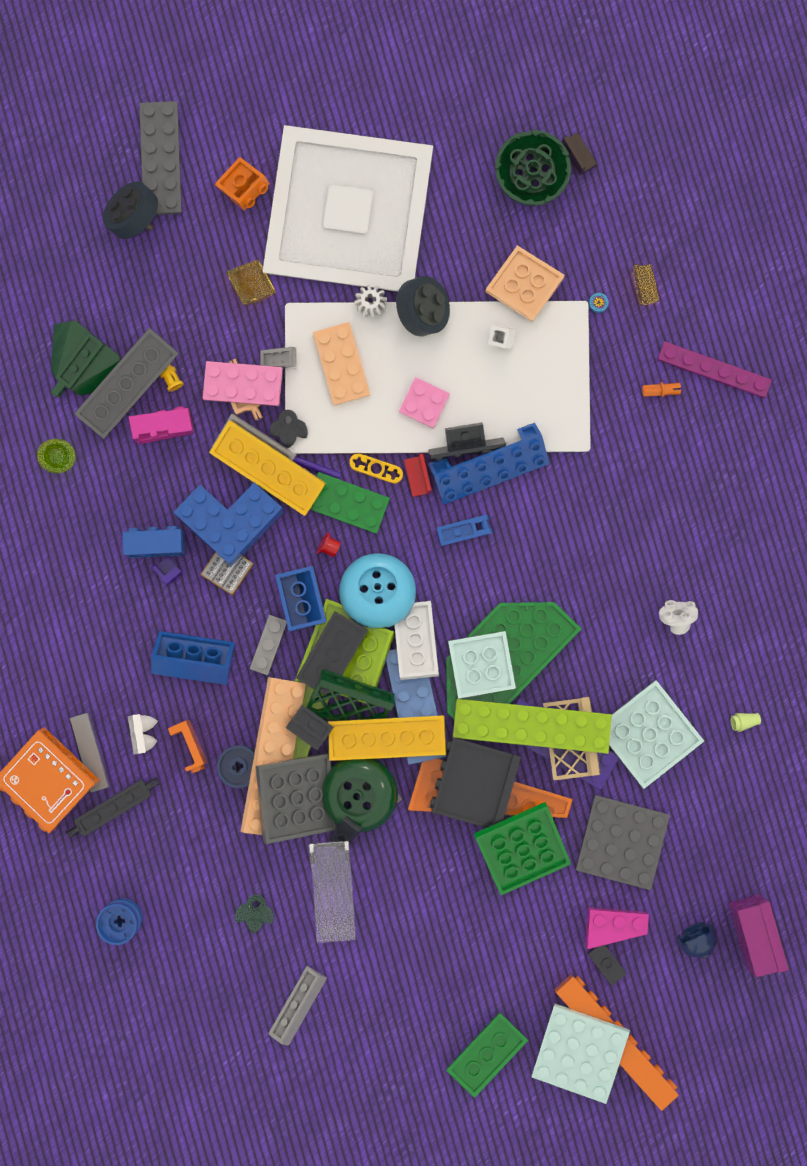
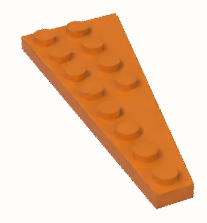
[408,759,573,818]

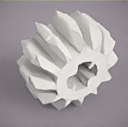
[355,285,387,318]

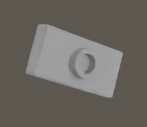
[260,347,296,368]

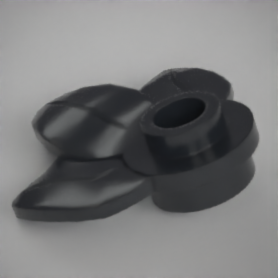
[270,410,308,448]

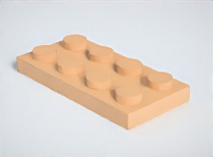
[313,322,370,406]

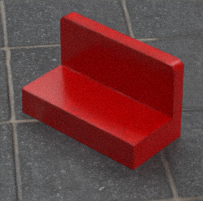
[404,454,431,497]

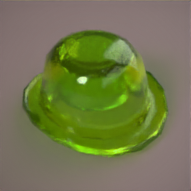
[37,439,76,473]

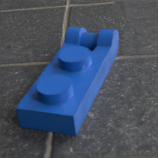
[436,515,493,547]

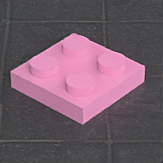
[399,377,450,428]

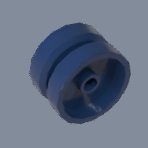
[217,745,255,788]

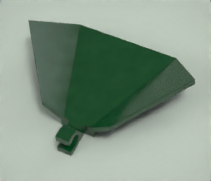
[51,320,121,397]

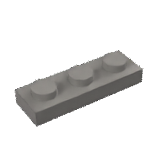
[250,615,287,675]

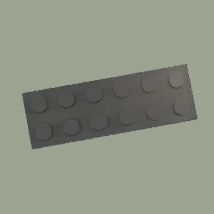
[140,101,182,215]
[74,327,179,439]

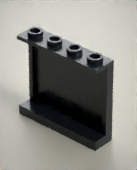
[429,737,521,828]

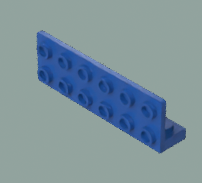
[428,422,549,504]

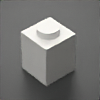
[488,325,516,348]

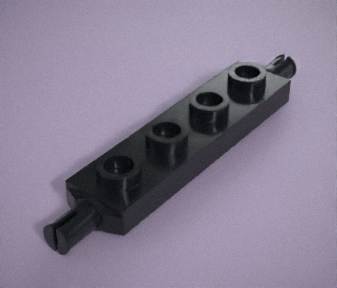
[66,777,160,838]

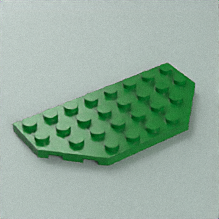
[446,602,582,720]

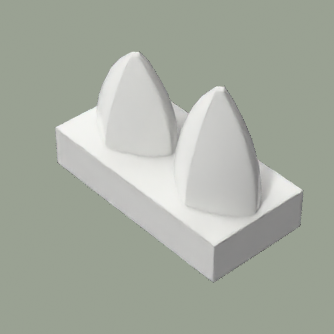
[128,714,158,754]

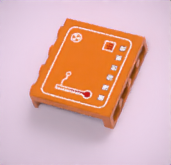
[0,727,100,833]

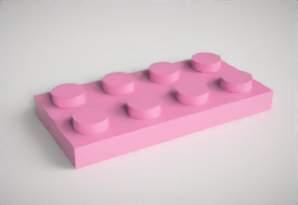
[203,361,283,406]

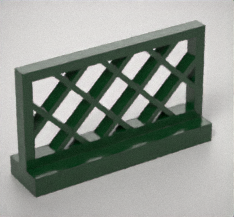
[306,669,395,721]

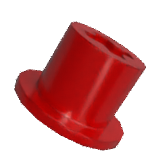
[316,532,341,557]

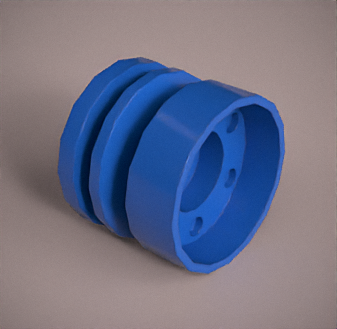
[96,898,143,945]

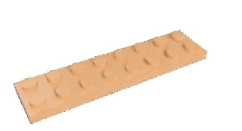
[240,677,306,835]

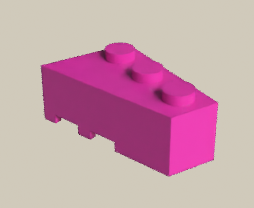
[129,406,194,445]
[585,907,649,949]

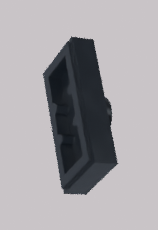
[329,816,362,852]
[587,945,627,986]

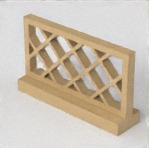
[543,697,600,780]

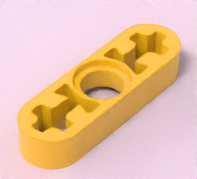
[350,453,403,484]

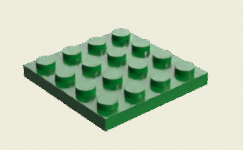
[474,802,571,895]

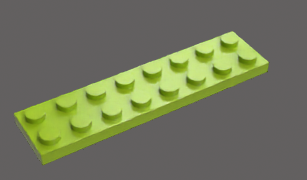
[453,699,612,754]

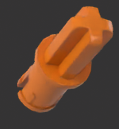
[642,382,681,397]

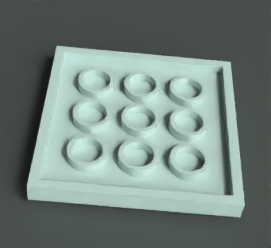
[609,680,704,789]
[532,1004,630,1104]

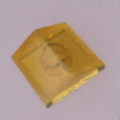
[226,260,276,306]

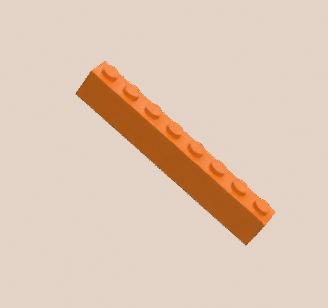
[554,974,679,1111]

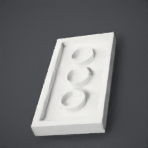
[395,601,439,680]

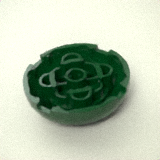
[495,130,571,206]
[322,759,398,833]

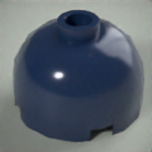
[676,922,717,959]

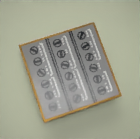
[200,553,254,596]

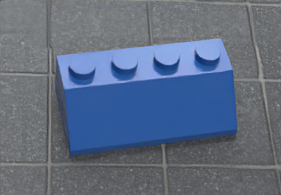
[151,631,235,685]

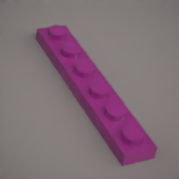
[657,341,772,398]

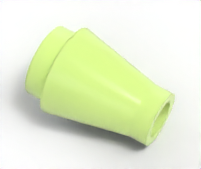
[730,713,761,732]

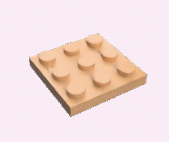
[485,245,565,322]

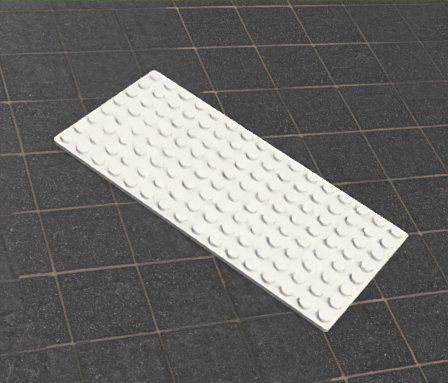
[285,301,590,454]

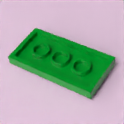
[310,472,390,534]
[446,1012,528,1098]

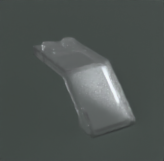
[309,841,356,943]

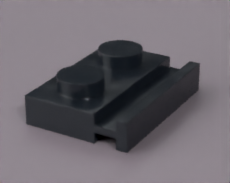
[285,705,334,750]

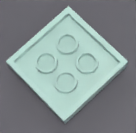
[448,631,516,699]

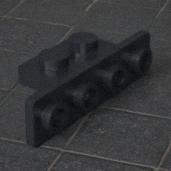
[429,422,506,460]

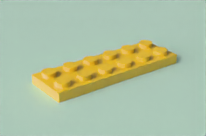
[209,420,326,516]
[328,716,446,761]

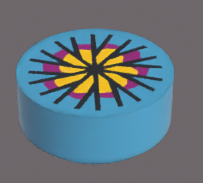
[589,293,608,313]

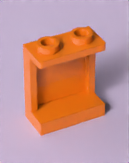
[168,720,208,773]

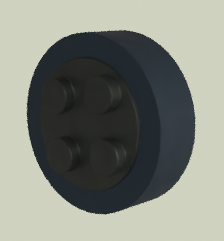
[103,181,158,239]
[396,276,450,337]

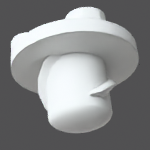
[659,600,698,635]

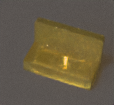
[632,264,659,306]

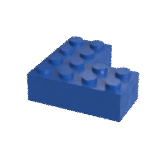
[173,482,284,567]

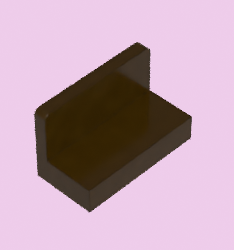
[562,132,597,175]

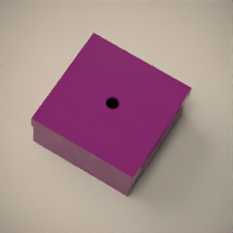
[728,894,789,977]

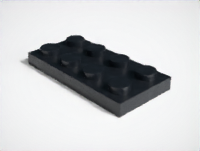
[296,611,368,695]

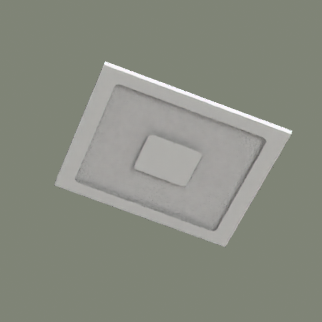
[263,125,433,292]

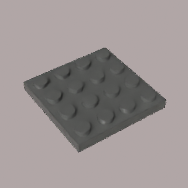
[256,753,337,844]
[575,795,670,890]

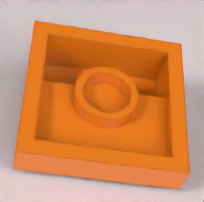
[215,157,270,211]

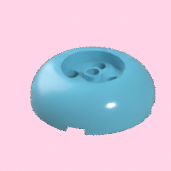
[339,553,416,629]

